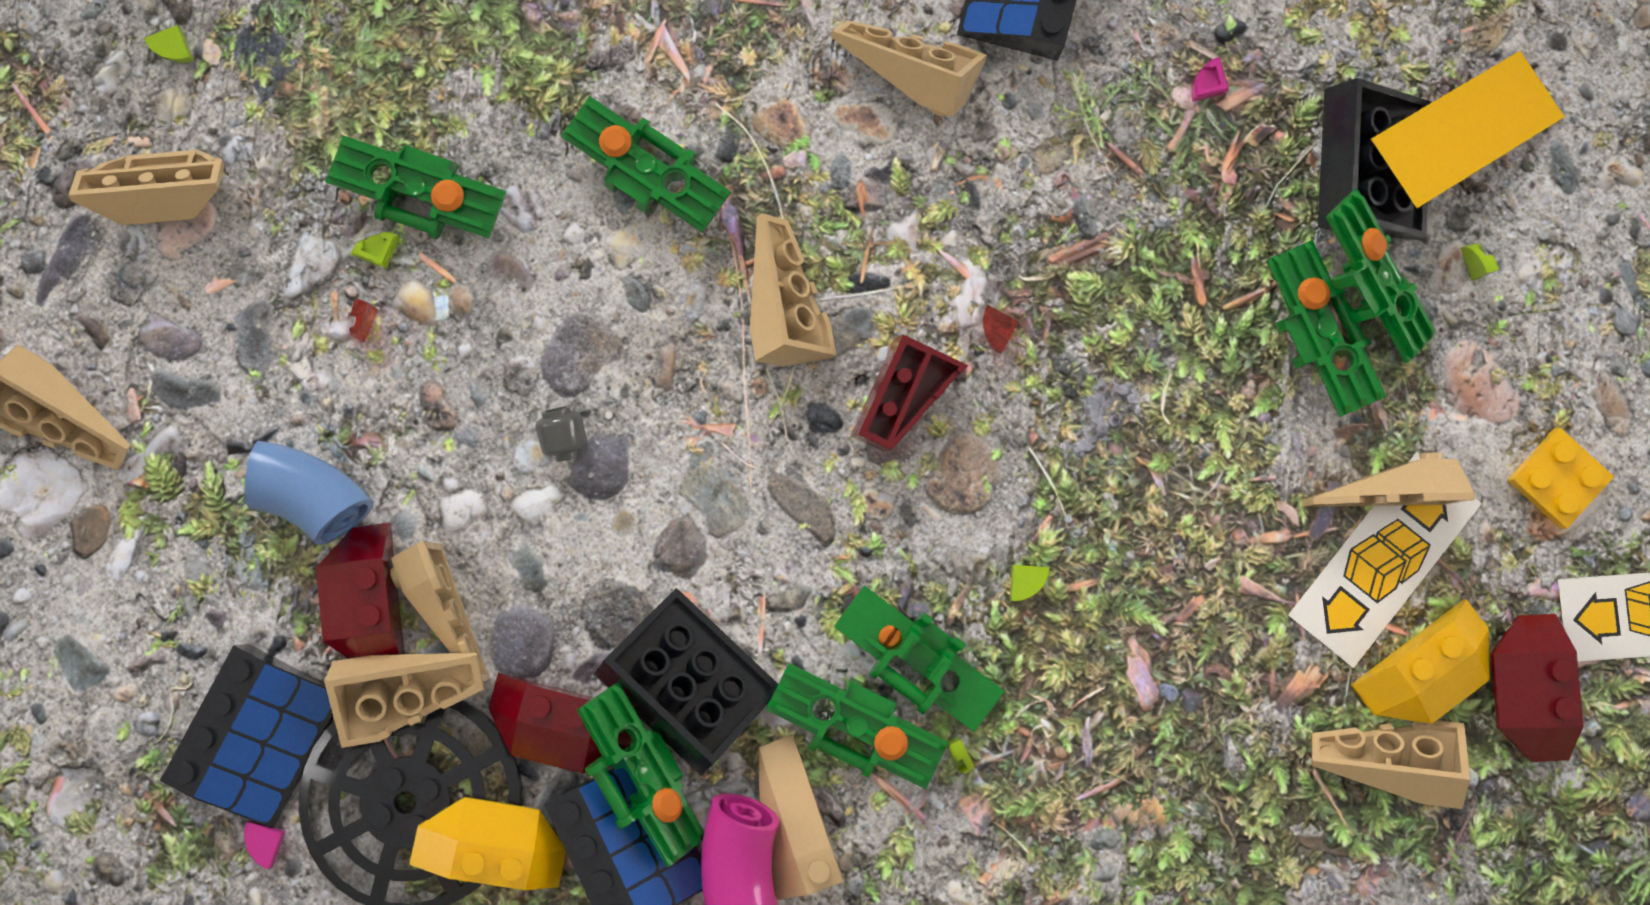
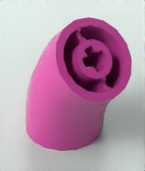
[701,793,779,905]

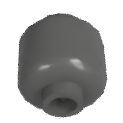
[535,406,587,462]

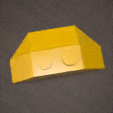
[1351,599,1489,724]
[409,797,566,890]

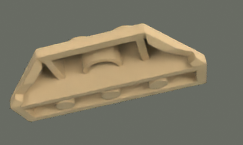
[68,150,225,225]

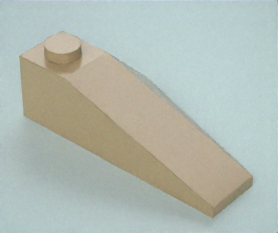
[831,20,987,117]
[750,213,837,367]
[0,345,130,470]
[1302,452,1475,507]
[390,541,490,682]
[324,653,484,748]
[1311,720,1470,809]
[758,734,843,900]

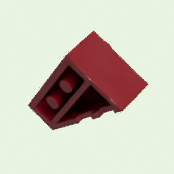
[851,334,969,451]

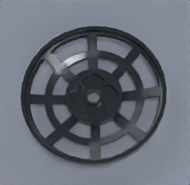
[298,700,523,905]

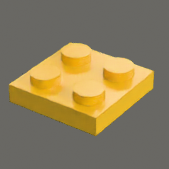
[1507,427,1614,529]

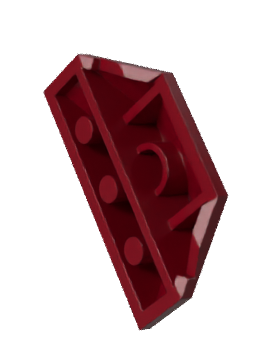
[315,523,405,659]
[1490,614,1584,762]
[488,672,632,774]

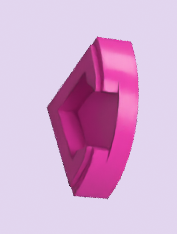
[1191,57,1229,102]
[244,820,286,869]

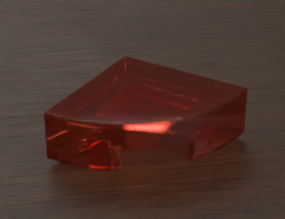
[349,298,378,342]
[982,305,1019,355]

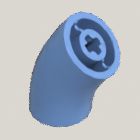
[245,441,374,545]

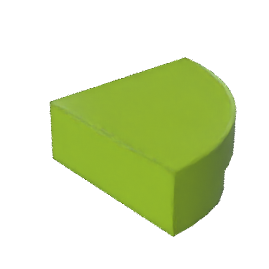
[144,25,194,63]
[350,232,401,269]
[1460,243,1499,281]
[1010,565,1050,601]
[947,737,975,775]

